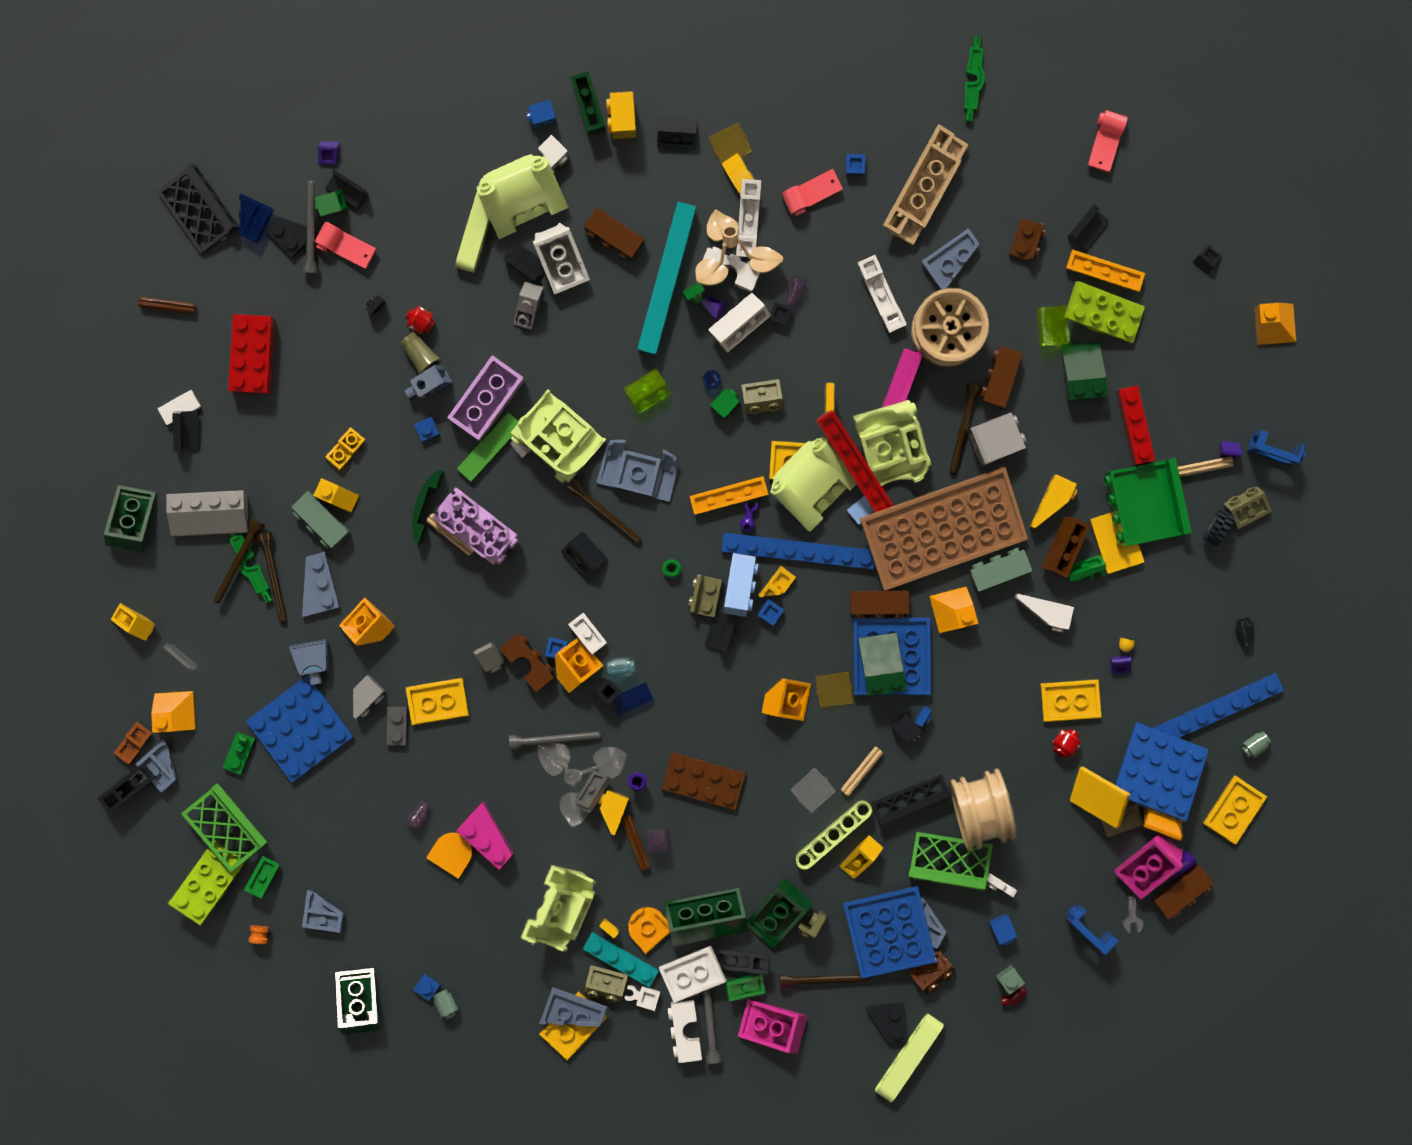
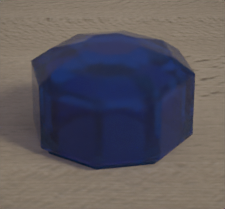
[703,370,721,389]

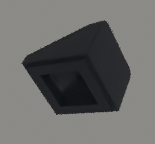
[1193,244,1222,274]

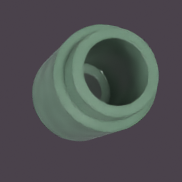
[1242,731,1272,759]
[433,989,458,1019]

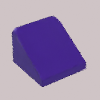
[318,141,339,165]
[701,296,726,319]
[1219,441,1242,458]

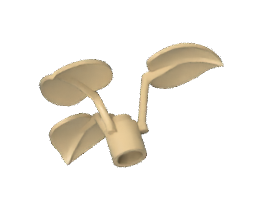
[695,210,784,286]

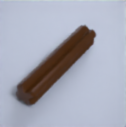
[139,297,196,314]
[622,815,650,871]

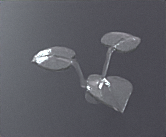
[537,743,627,827]

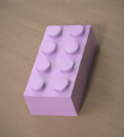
[447,355,525,442]

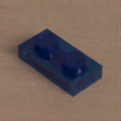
[613,682,654,715]

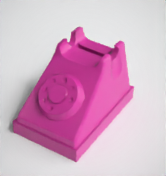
[1114,833,1183,899]

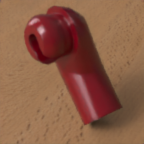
[1001,985,1027,1006]

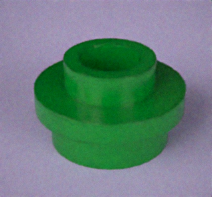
[662,559,681,578]

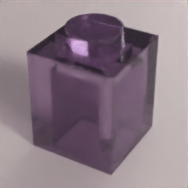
[648,829,668,851]

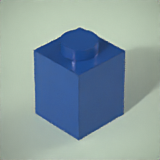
[526,100,557,128]
[988,914,1017,946]

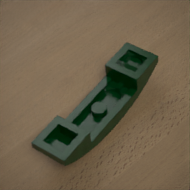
[412,469,444,544]

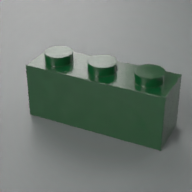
[570,71,606,136]

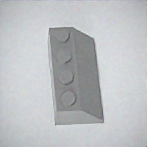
[166,490,248,537]

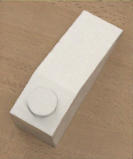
[1015,594,1074,632]

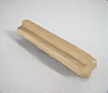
[1178,456,1234,477]
[427,514,474,555]
[841,747,883,796]

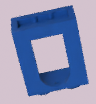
[1247,430,1306,466]
[1066,905,1118,955]

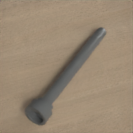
[302,180,318,273]
[509,731,601,751]
[703,988,722,1064]

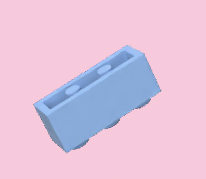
[723,553,758,617]

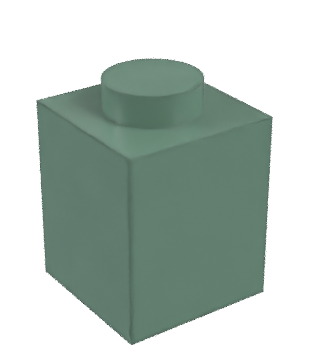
[996,965,1025,995]

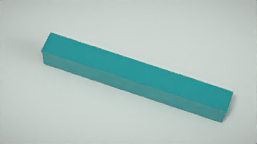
[637,202,696,355]

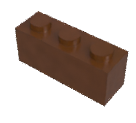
[584,207,645,260]
[980,346,1023,409]
[1041,516,1090,578]
[850,591,909,618]
[1151,864,1214,919]

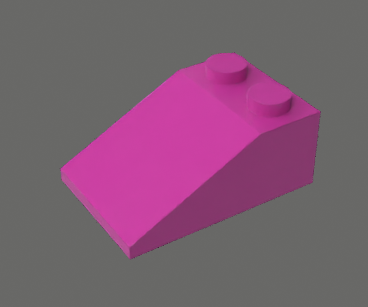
[738,999,807,1053]

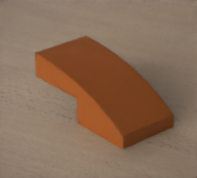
[113,722,152,765]

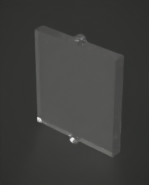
[164,643,197,670]
[790,767,836,813]

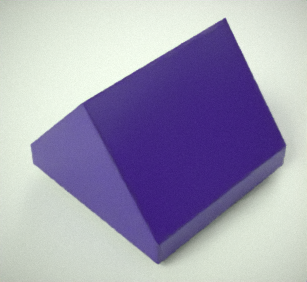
[1109,655,1132,674]

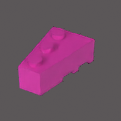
[456,801,514,869]

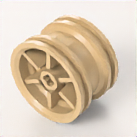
[911,288,989,367]
[950,768,1016,852]

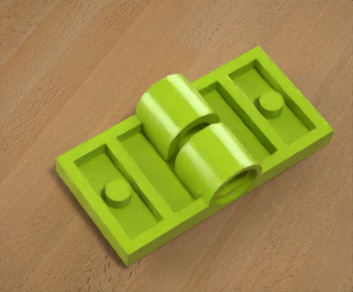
[1064,281,1145,343]
[168,840,246,926]

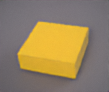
[599,919,619,938]

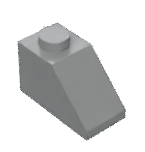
[474,643,504,673]

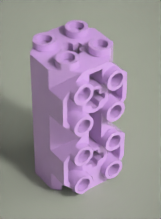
[433,488,519,565]

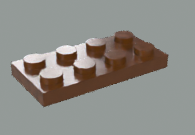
[661,752,746,810]

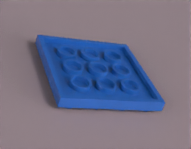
[853,618,931,695]
[246,675,354,783]
[1115,722,1209,822]
[843,886,937,979]

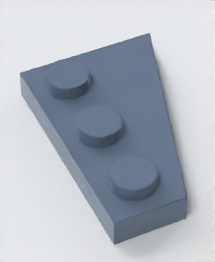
[921,228,979,290]
[302,552,340,617]
[539,987,607,1026]

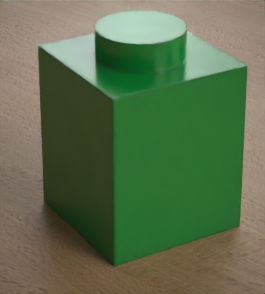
[315,189,347,216]
[710,388,740,419]

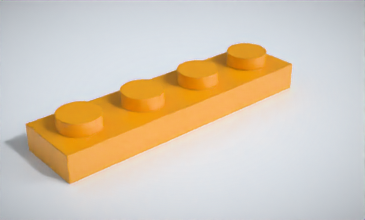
[1066,250,1145,292]
[690,476,769,515]

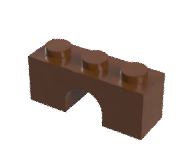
[499,633,555,692]

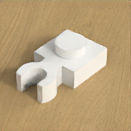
[987,873,1017,897]
[624,985,660,1011]

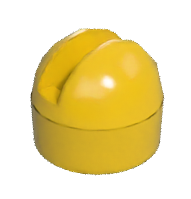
[1119,638,1135,652]

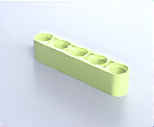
[455,178,490,273]
[795,800,872,869]
[875,1013,944,1102]

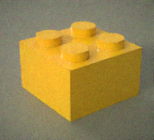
[606,92,636,139]

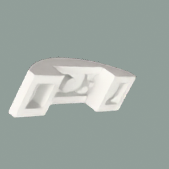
[736,179,761,257]
[858,255,907,333]

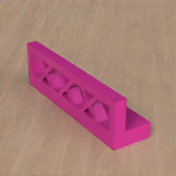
[882,348,923,407]

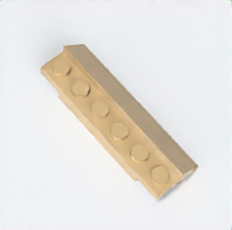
[883,124,968,245]

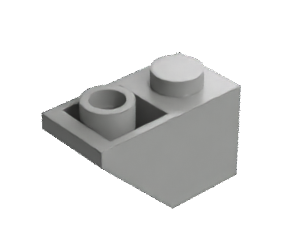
[513,282,543,330]
[353,675,385,719]

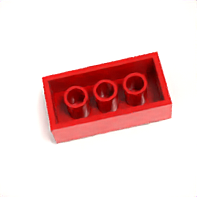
[228,314,275,395]

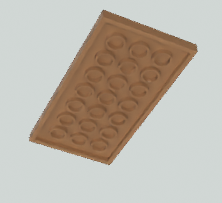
[860,467,1028,591]

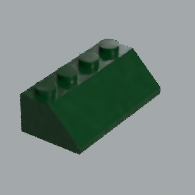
[664,888,748,946]

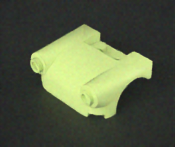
[477,154,569,239]
[510,389,606,483]
[852,400,931,486]
[770,437,856,532]
[521,865,596,952]

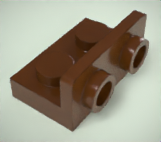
[1009,218,1046,262]
[909,949,956,994]

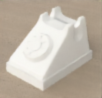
[533,223,590,294]

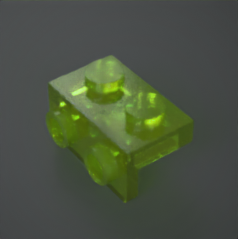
[1036,305,1070,346]
[624,369,671,413]

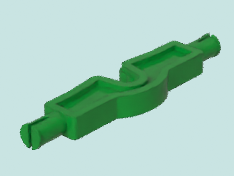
[964,35,985,122]
[229,533,273,604]

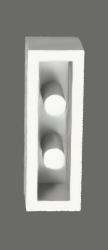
[708,293,771,353]

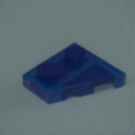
[239,193,274,244]

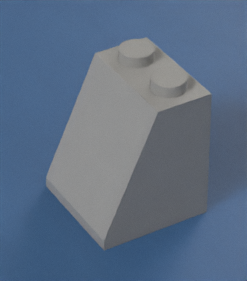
[967,413,1027,466]

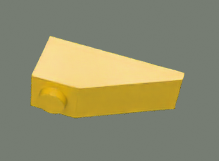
[1030,474,1077,529]

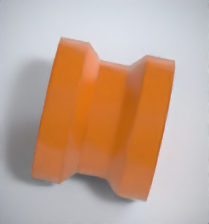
[248,925,269,944]

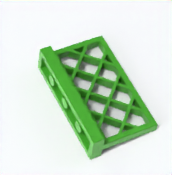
[181,783,267,873]
[909,832,993,891]

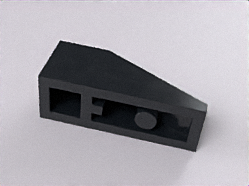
[97,762,156,814]

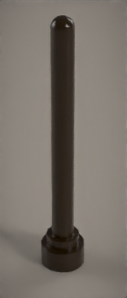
[949,383,982,475]
[565,479,642,544]
[214,518,265,604]
[257,532,287,623]
[779,973,872,989]

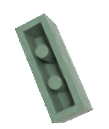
[292,491,351,548]
[969,548,1032,592]

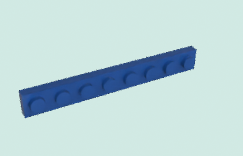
[722,533,874,569]
[1153,673,1284,738]

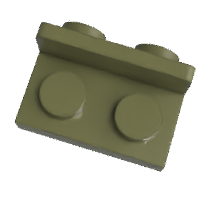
[741,379,783,414]
[1224,487,1272,529]
[688,575,723,617]
[1100,801,1144,837]
[798,910,826,938]
[584,965,628,1003]

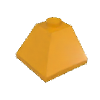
[1254,303,1296,345]
[929,587,978,633]
[339,597,395,646]
[555,638,603,693]
[762,678,811,721]
[151,691,196,733]
[1144,807,1182,840]

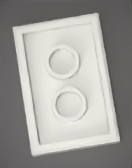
[659,946,726,1003]

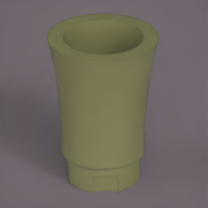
[400,332,441,375]

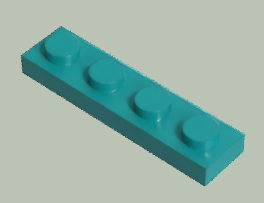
[583,932,659,987]

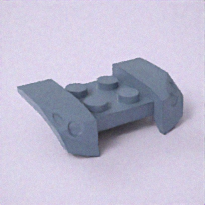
[596,440,679,502]

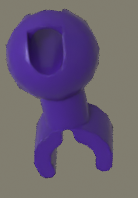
[740,501,758,532]

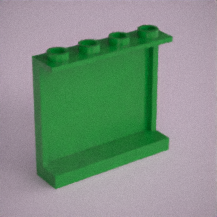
[1104,458,1192,548]

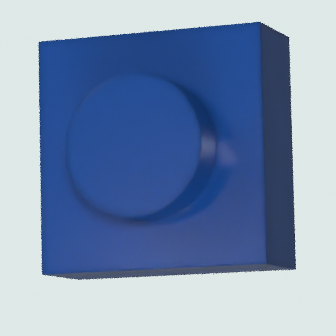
[846,154,866,175]
[414,417,440,442]
[758,599,784,626]
[545,637,568,658]
[914,706,932,727]
[413,973,441,1001]

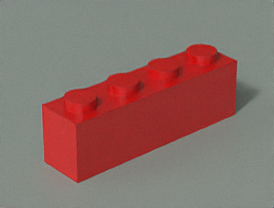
[1116,385,1155,466]

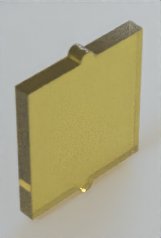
[708,122,752,166]
[815,671,853,708]

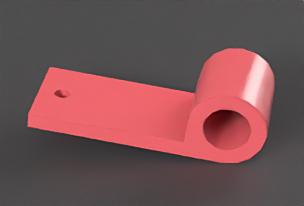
[1087,110,1128,173]
[781,169,843,217]
[314,222,377,269]

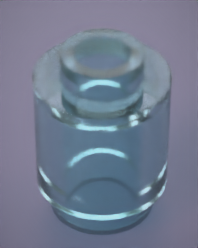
[607,657,635,678]

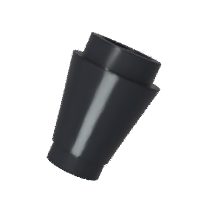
[1235,618,1254,647]

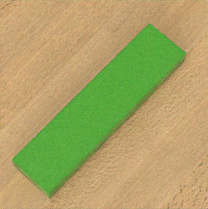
[457,412,519,482]

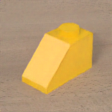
[313,478,359,513]
[111,603,155,641]
[598,790,629,835]
[840,835,883,879]

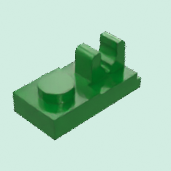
[682,282,704,304]
[1068,555,1106,582]
[223,732,255,775]
[244,856,280,899]
[725,974,765,1002]

